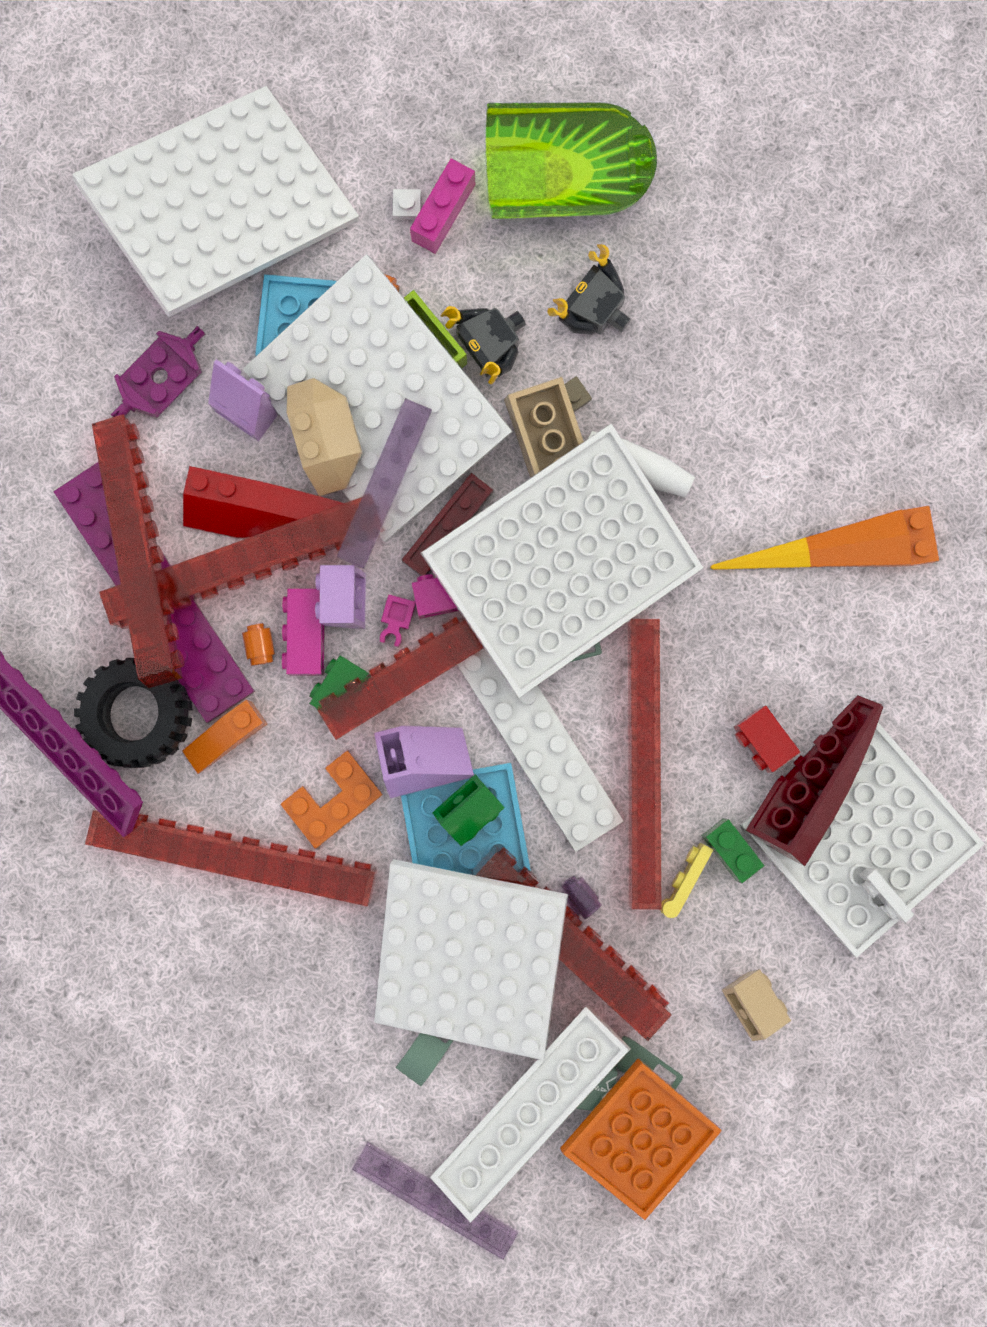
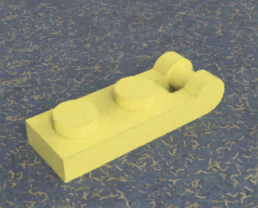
[659,843,713,918]

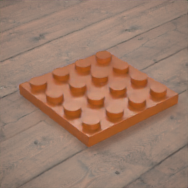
[560,1058,722,1220]

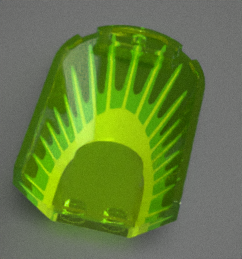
[485,102,657,219]

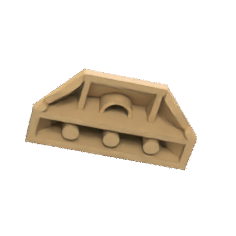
[286,378,362,496]

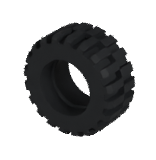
[74,658,193,768]

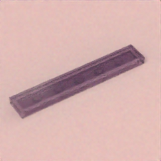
[337,398,432,569]
[352,1141,518,1260]

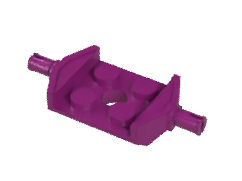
[110,326,206,423]

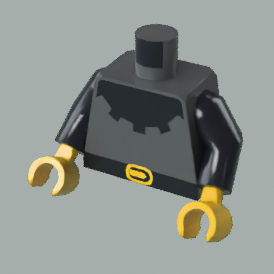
[547,244,631,335]
[440,306,526,384]

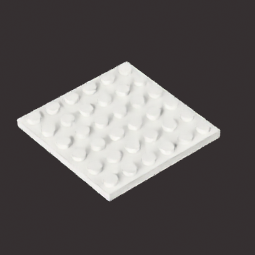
[740,723,985,958]
[374,859,568,1060]

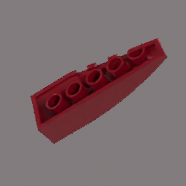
[746,695,884,866]

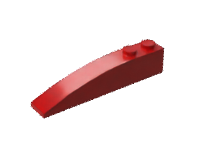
[183,466,358,538]

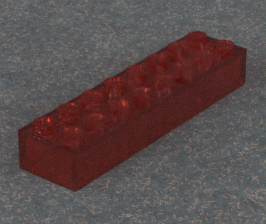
[472,845,672,1041]

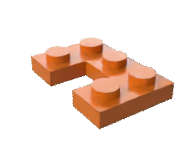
[280,750,383,849]

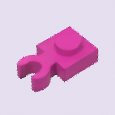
[380,594,416,647]

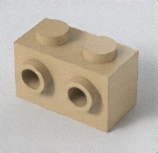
[722,969,791,1041]

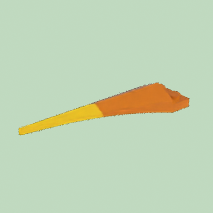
[710,506,939,570]

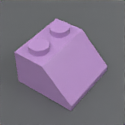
[315,565,366,629]

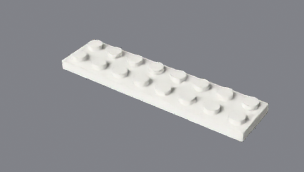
[454,643,624,852]
[430,1006,631,1223]

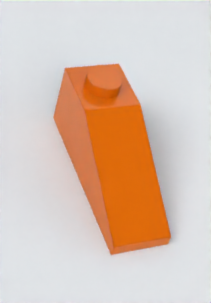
[182,700,268,774]

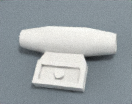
[588,431,695,497]

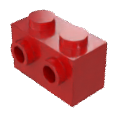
[733,705,800,773]

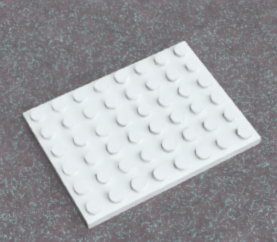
[72,86,359,317]
[243,254,513,542]
[421,424,703,698]

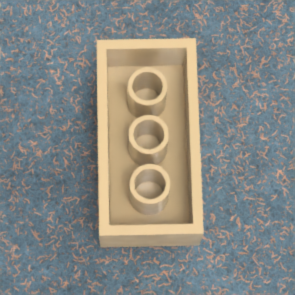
[504,377,584,478]

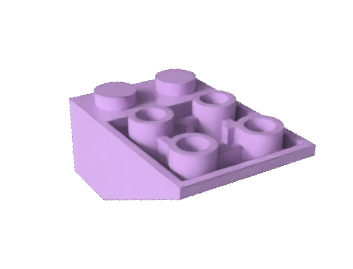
[208,359,278,442]
[374,726,474,798]

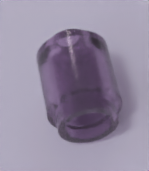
[561,875,602,920]

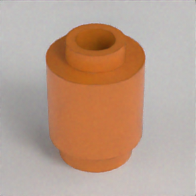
[242,623,275,666]

